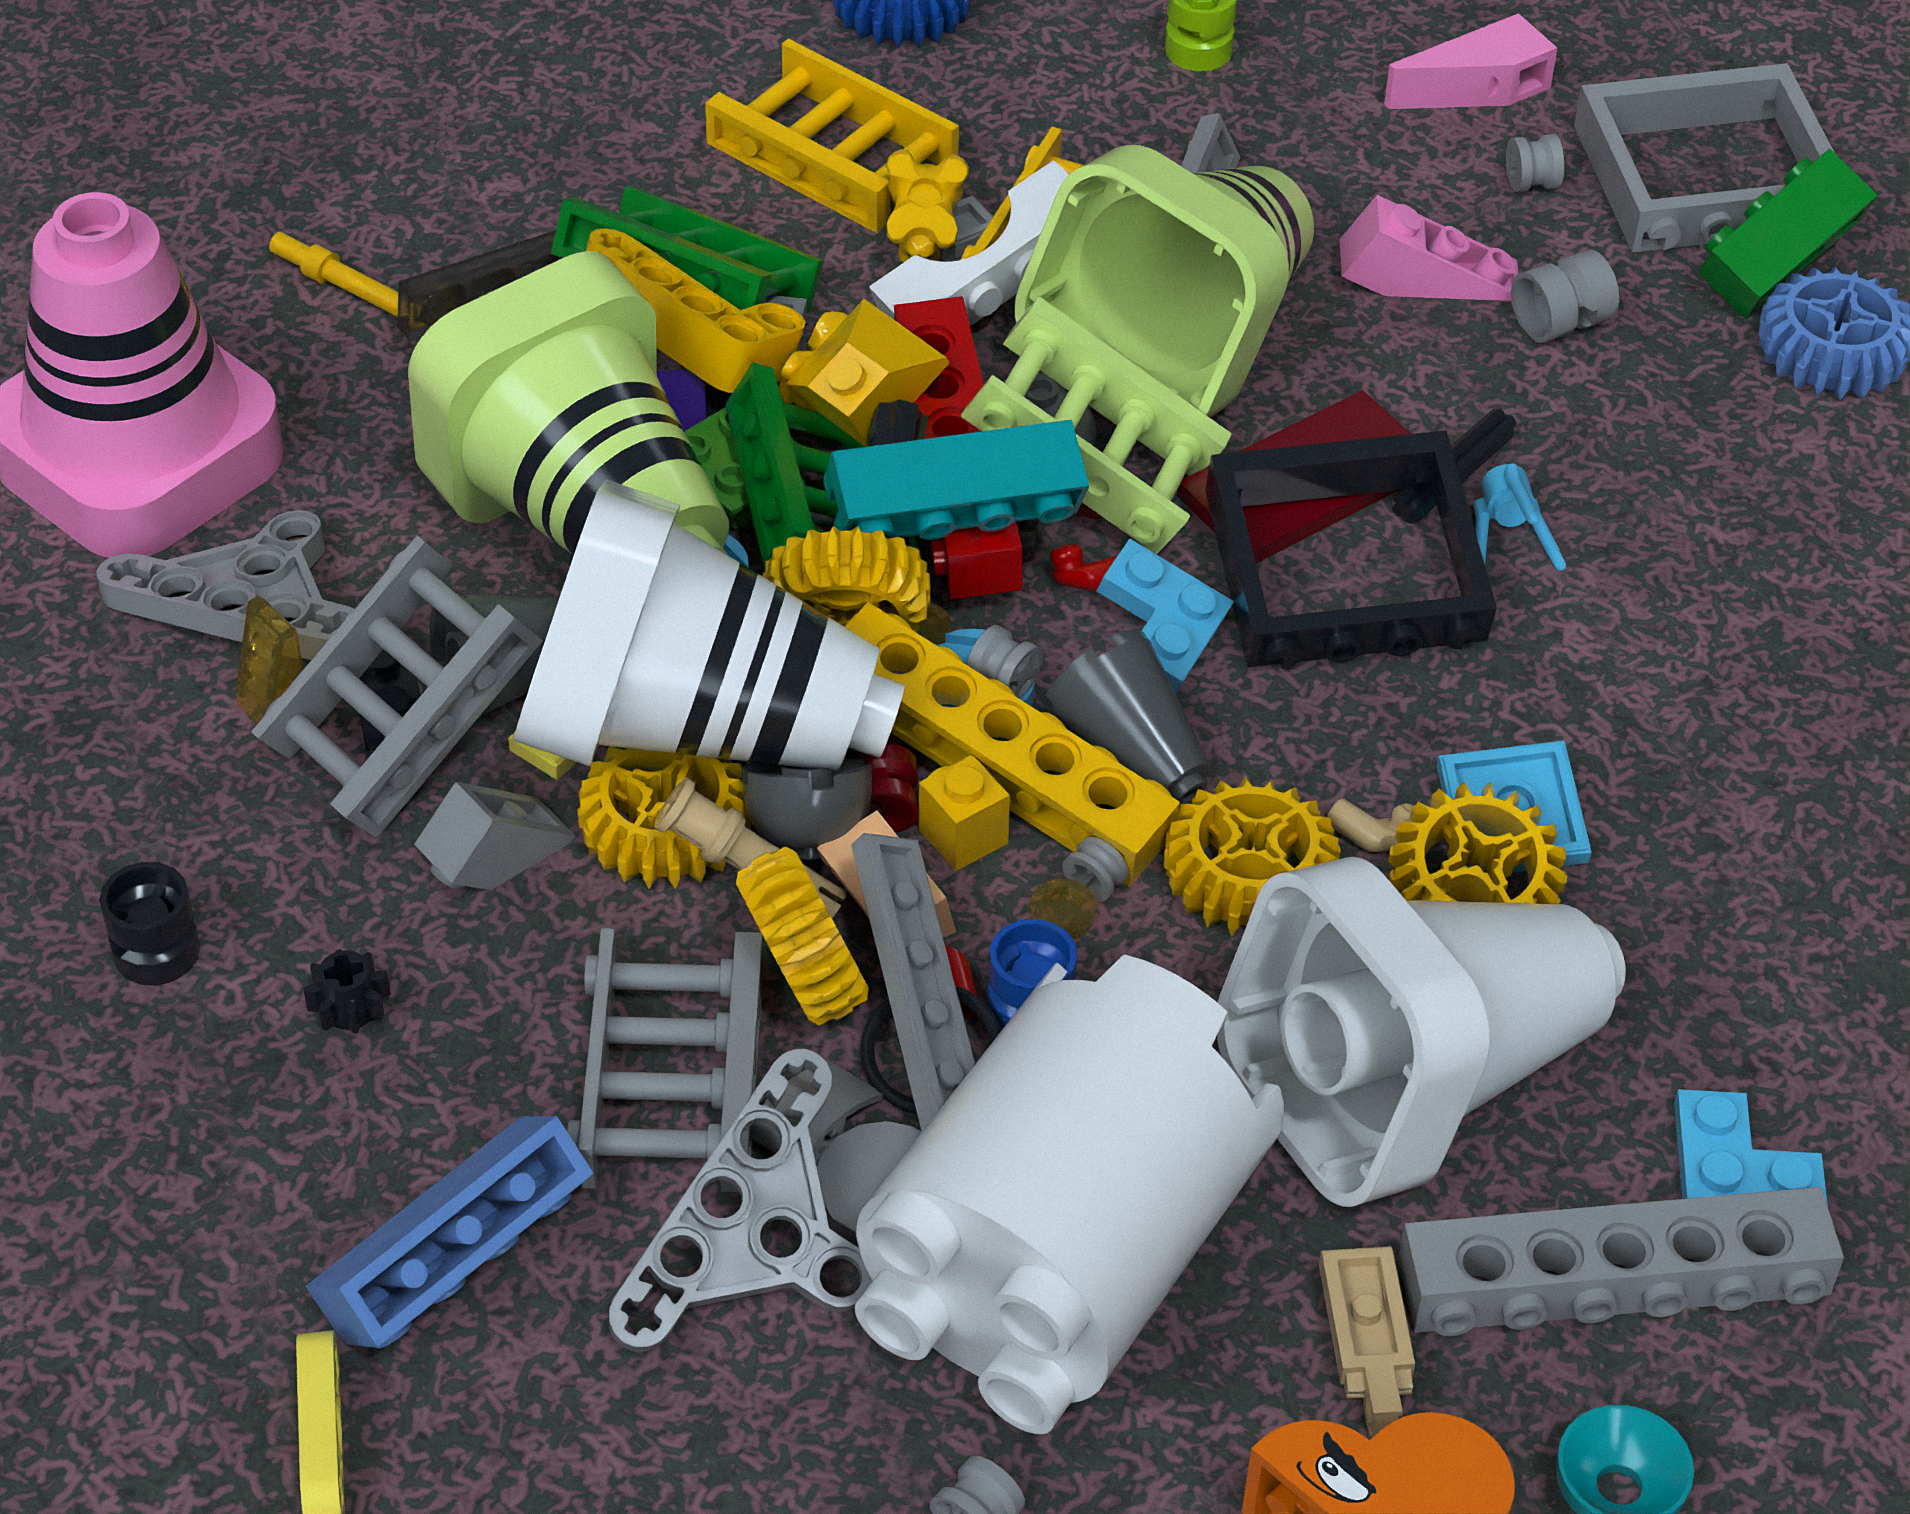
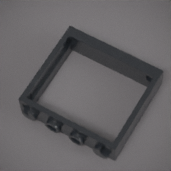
[1205,430,1497,669]

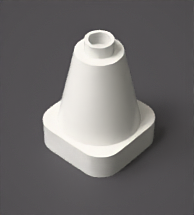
[1217,857,1626,1207]

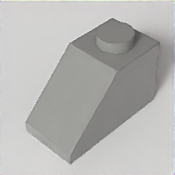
[414,782,575,890]

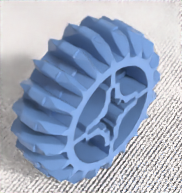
[1758,266,1910,400]

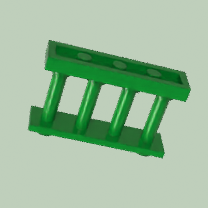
[551,185,824,314]
[725,362,922,569]

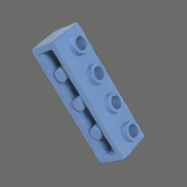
[305,1116,594,1348]

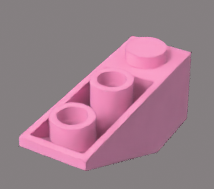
[1384,13,1558,109]
[1340,195,1518,301]

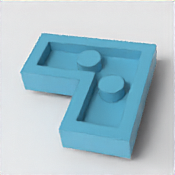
[1096,539,1234,693]
[1674,1089,1828,1206]

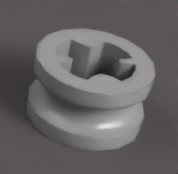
[1062,836,1129,902]

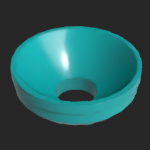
[1556,1405,1694,1514]

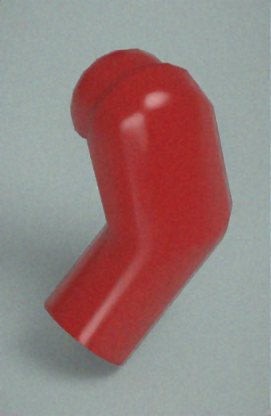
[1050,544,1118,593]

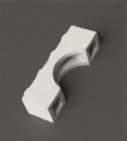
[869,160,1069,326]

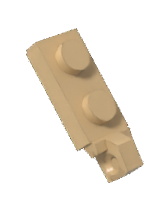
[1319,1246,1415,1437]

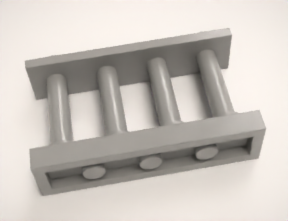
[251,536,543,837]
[567,928,764,1192]

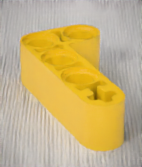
[585,229,806,393]

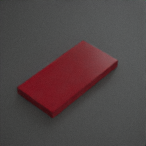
[1177,390,1411,564]

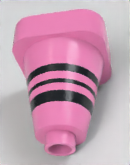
[0,192,284,558]

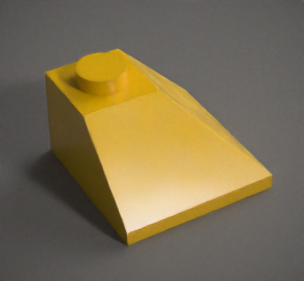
[785,299,949,447]

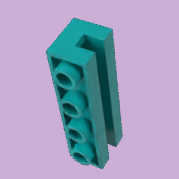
[823,419,1090,540]

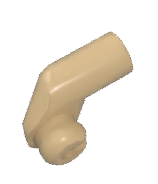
[1327,798,1414,852]

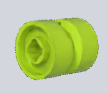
[1164,0,1238,71]

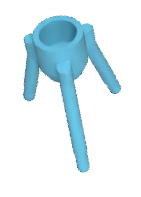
[1473,463,1566,571]

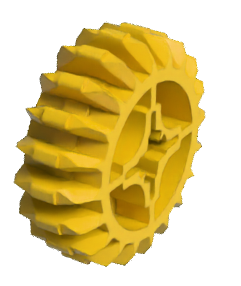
[762,526,930,632]
[577,746,752,890]
[1163,776,1341,937]
[1388,781,1567,904]
[736,846,869,1026]

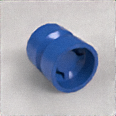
[987,919,1078,1030]

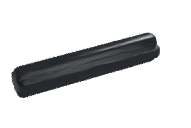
[1392,408,1517,523]

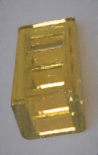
[236,596,303,724]

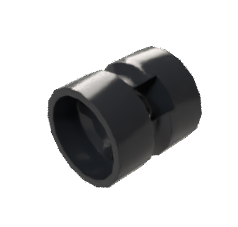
[99,862,200,986]

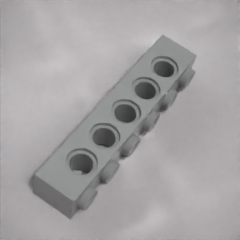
[1397,1187,1844,1336]

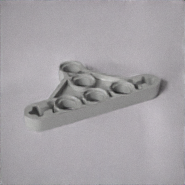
[97,510,354,660]
[608,1049,873,1352]

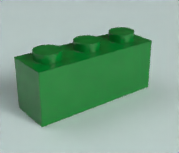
[1698,148,1878,319]

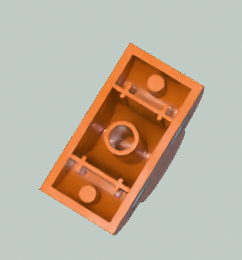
[1241,1412,1515,1514]

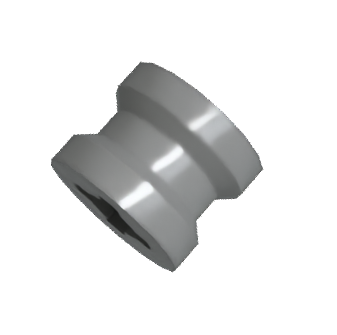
[1506,134,1564,192]
[966,625,1043,699]
[930,1456,1025,1514]

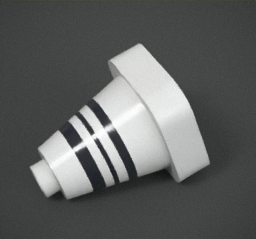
[514,480,905,771]

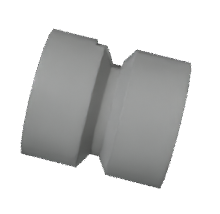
[1511,249,1620,343]

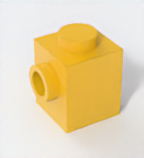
[919,754,1010,871]

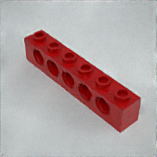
[894,296,1023,599]

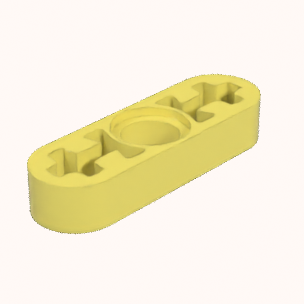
[296,1330,345,1514]

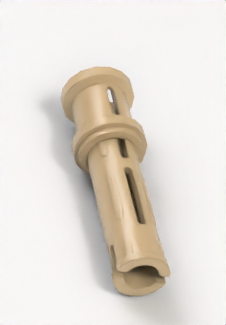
[654,777,847,918]

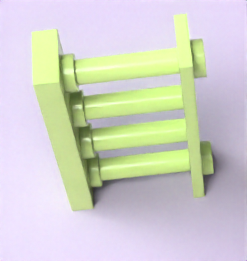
[960,296,1232,554]

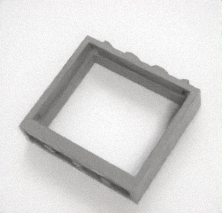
[1574,63,1835,252]

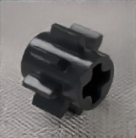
[303,949,391,1034]

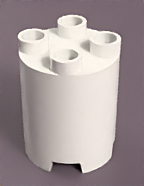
[855,955,1284,1434]

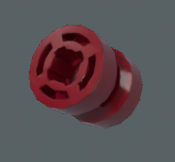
[856,744,919,832]

